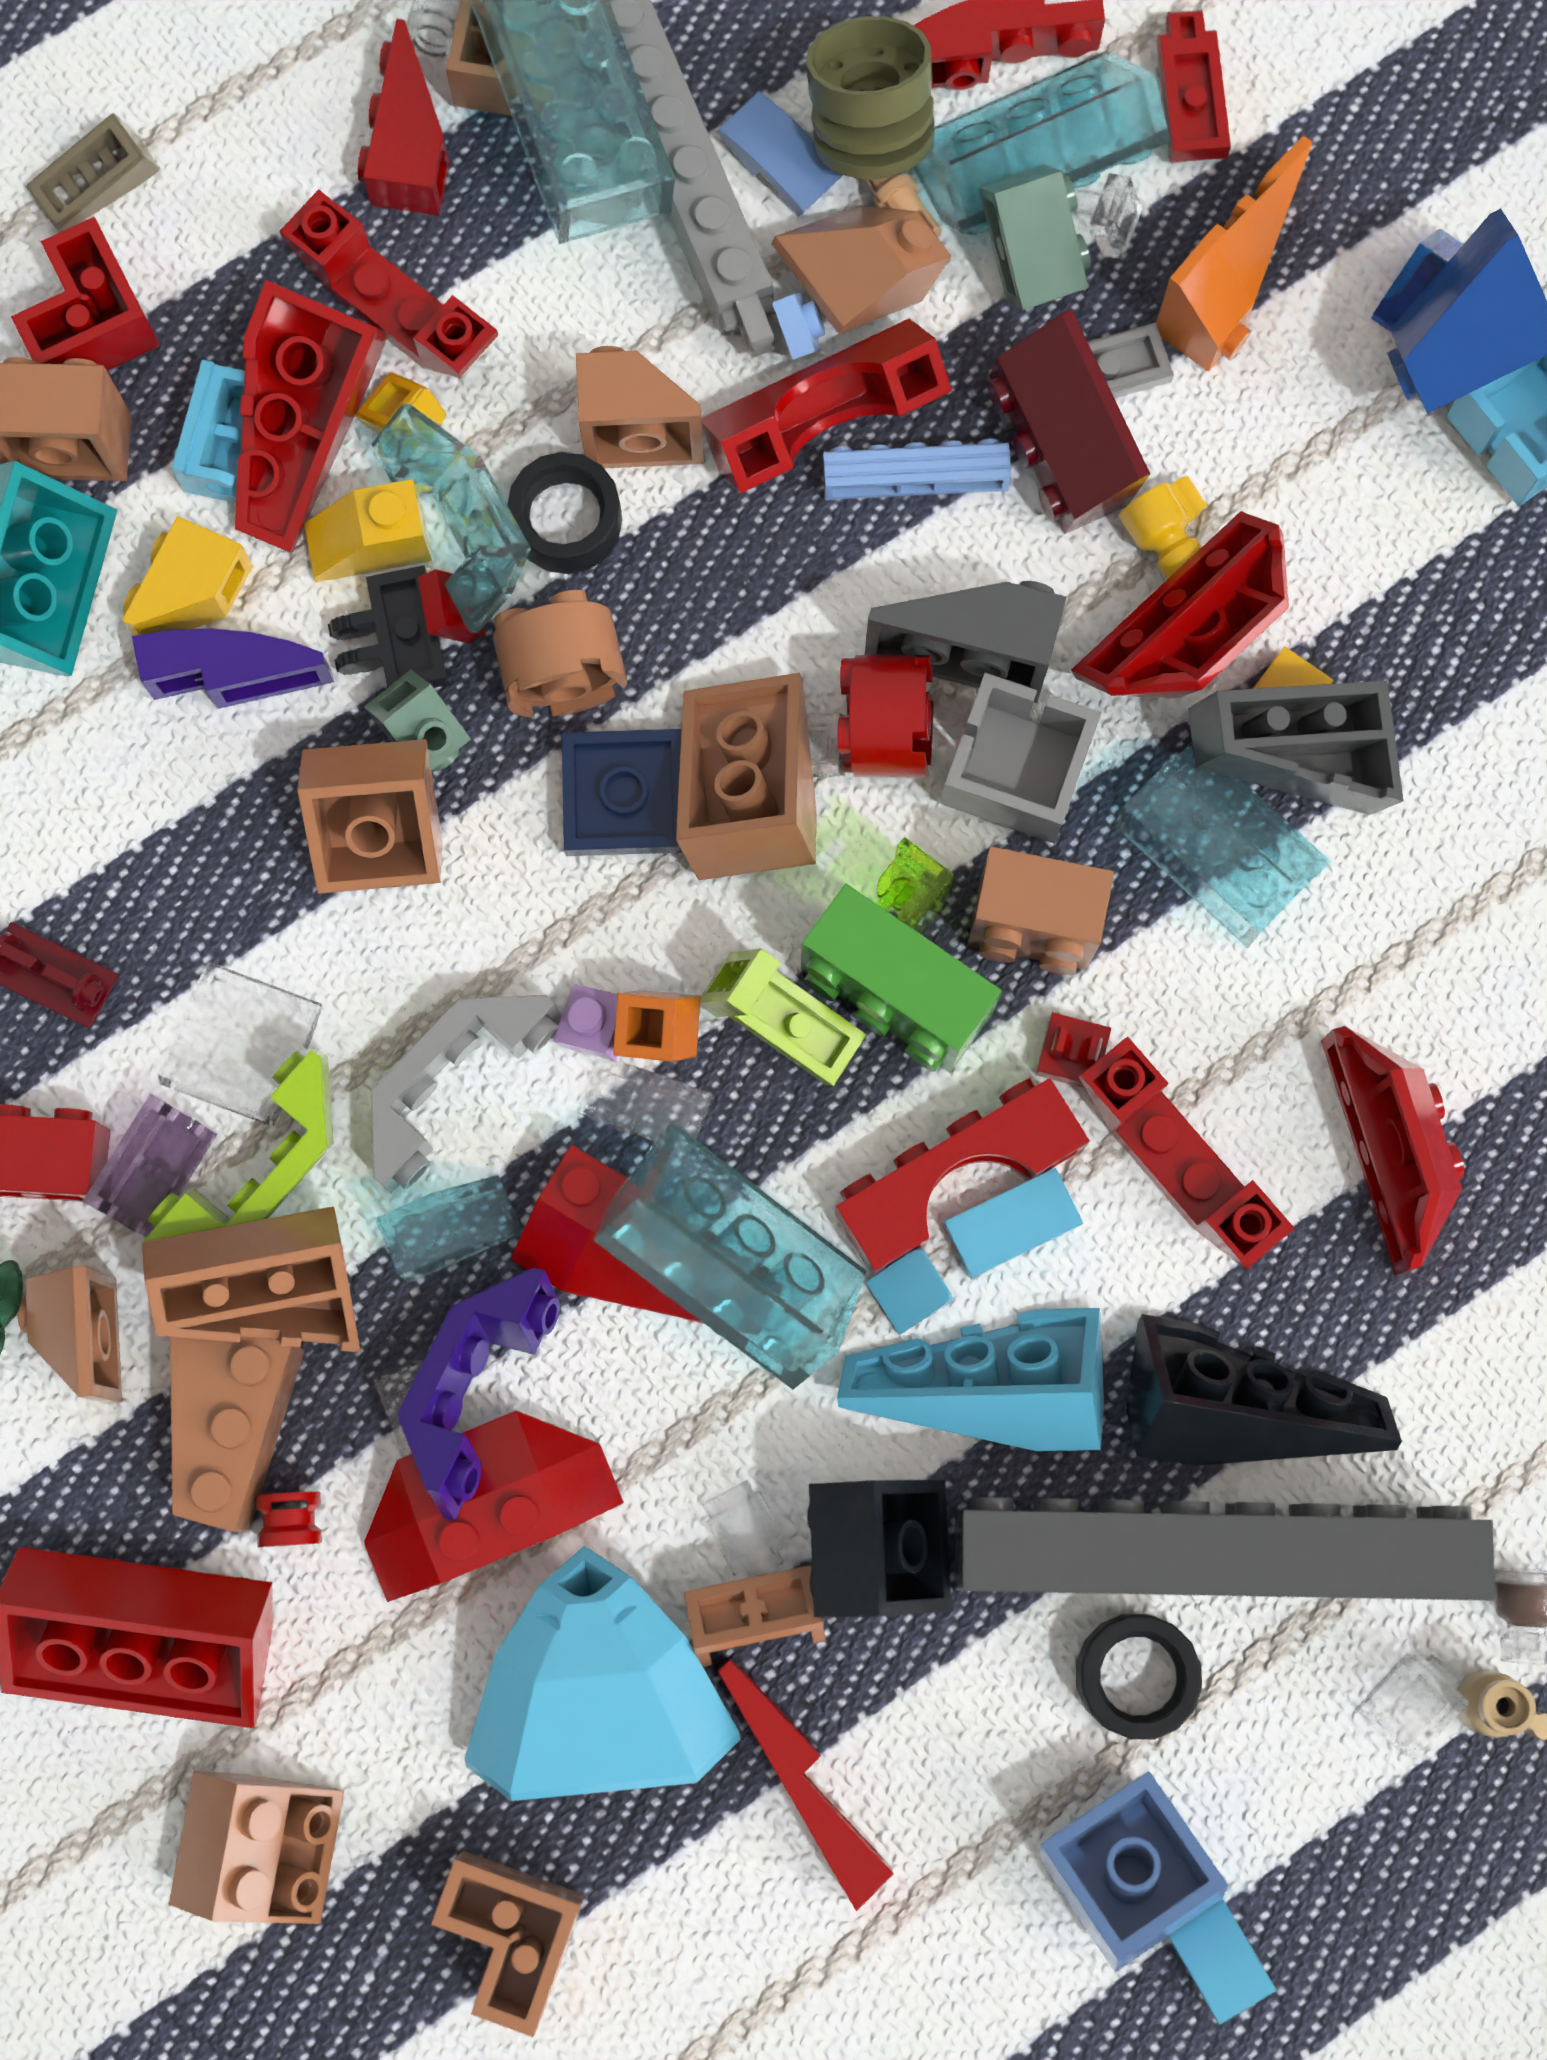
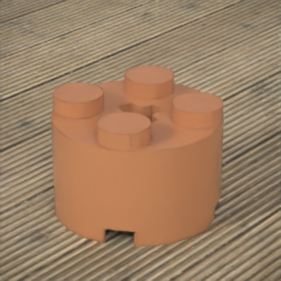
[493,590,627,717]

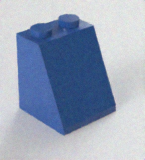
[1386,208,1547,414]

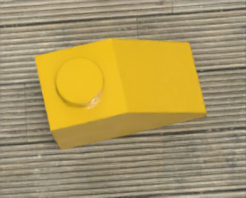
[304,479,432,583]

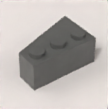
[1188,680,1404,815]

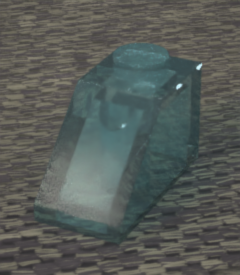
[375,1175,523,1283]

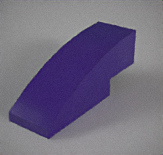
[131,628,335,709]

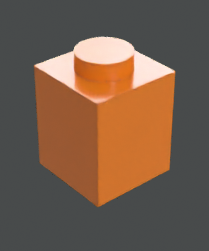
[613,990,701,1062]

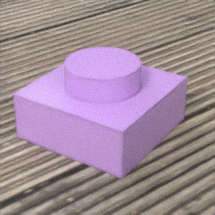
[553,984,617,1061]

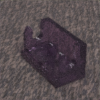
[82,1093,218,1237]

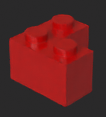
[10,216,160,371]

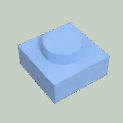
[772,293,826,360]

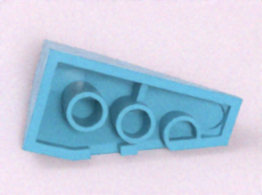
[837,1308,1104,1451]

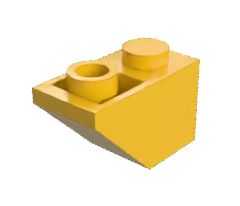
[122,516,253,636]

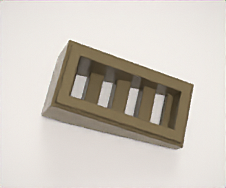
[26,112,161,232]

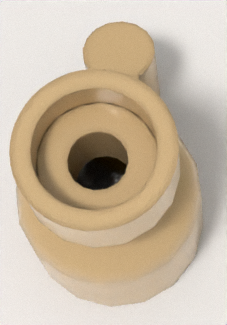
[1454,1670,1547,1740]

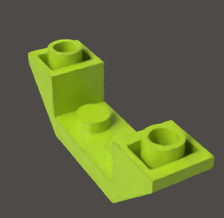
[143,1048,334,1242]

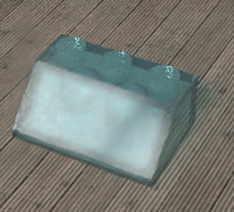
[1114,744,1332,949]

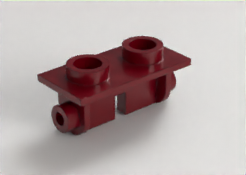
[0,922,119,1029]

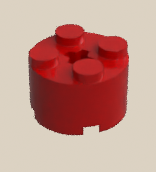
[837,655,934,778]

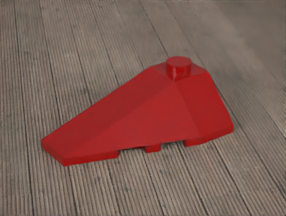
[235,280,389,553]

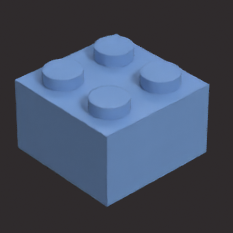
[1039,1771,1228,1973]

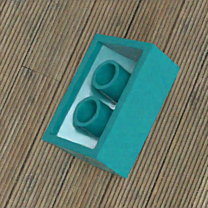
[0,460,118,677]

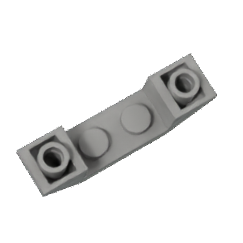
[372,995,560,1194]

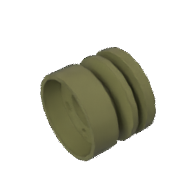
[806,16,935,179]

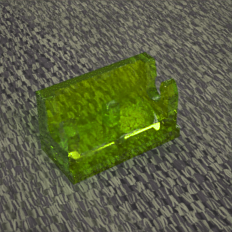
[876,837,954,935]

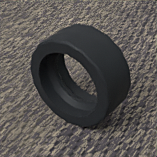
[507,452,623,574]
[1076,1614,1202,1740]

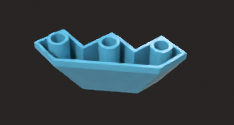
[464,1545,740,1801]

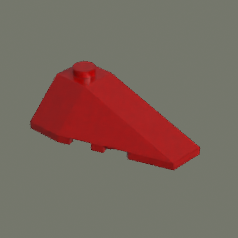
[510,1144,788,1336]

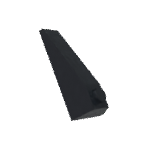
[1126,1314,1402,1466]

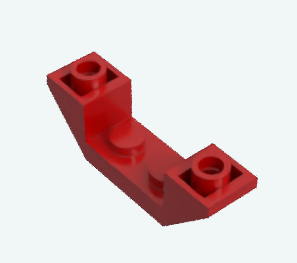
[279,189,499,378]
[1079,1036,1295,1270]

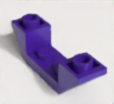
[397,1268,560,1521]

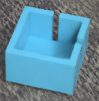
[1446,355,1547,507]

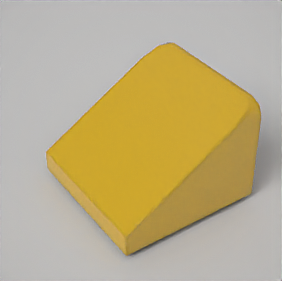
[355,372,446,457]

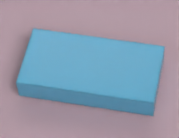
[943,1168,1084,1280]

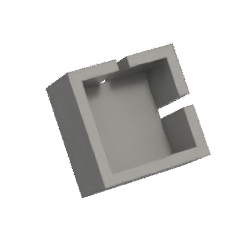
[940,673,1102,844]

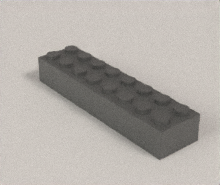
[954,1497,1495,1601]

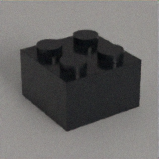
[807,1480,952,1617]

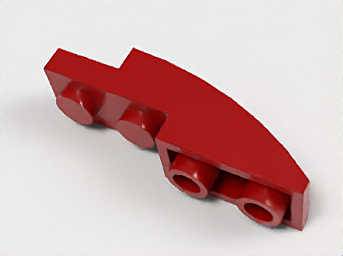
[913,0,1105,90]

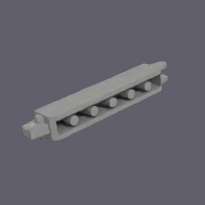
[585,0,776,358]

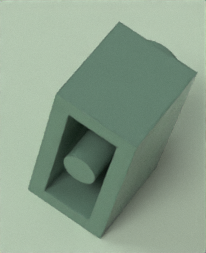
[978,164,1091,310]

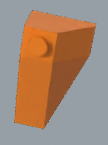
[1156,135,1313,372]

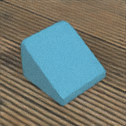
[866,1246,954,1335]

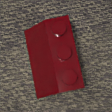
[987,309,1150,534]

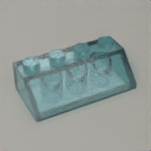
[913,50,1170,235]
[593,1122,867,1390]

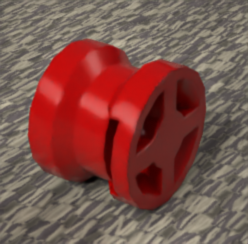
[256,1491,322,1547]

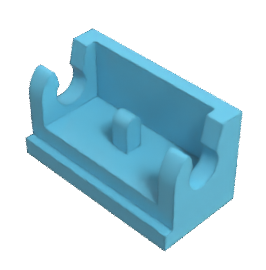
[171,360,245,503]

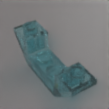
[371,404,531,633]

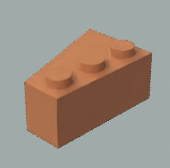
[142,1206,361,1353]
[170,1336,305,1533]

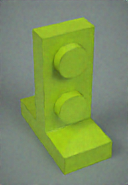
[700,948,867,1086]

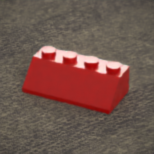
[0,1547,273,1729]

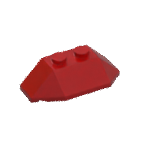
[1071,511,1289,698]
[1321,1026,1464,1276]
[364,1410,624,1602]

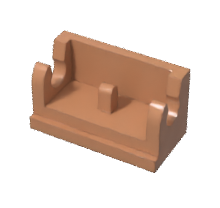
[684,1565,826,1667]

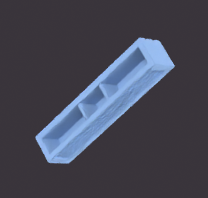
[823,439,1011,500]

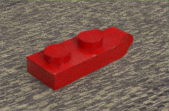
[1157,10,1231,163]

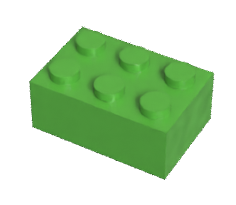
[801,883,1002,1074]

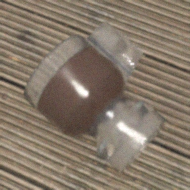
[1494,1567,1547,1665]

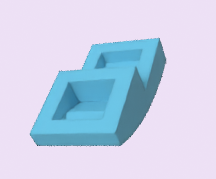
[1167,1899,1277,2024]

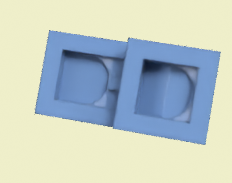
[716,91,843,217]

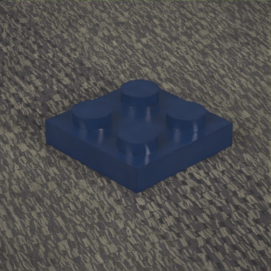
[562,729,683,856]

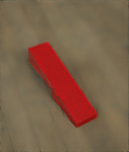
[718,1658,894,1912]

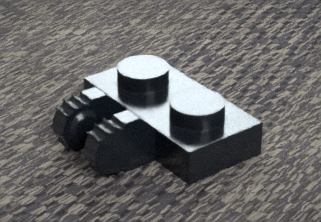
[328,565,450,688]

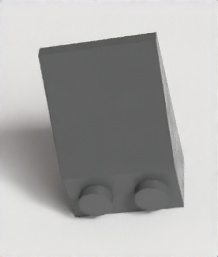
[864,581,1067,703]

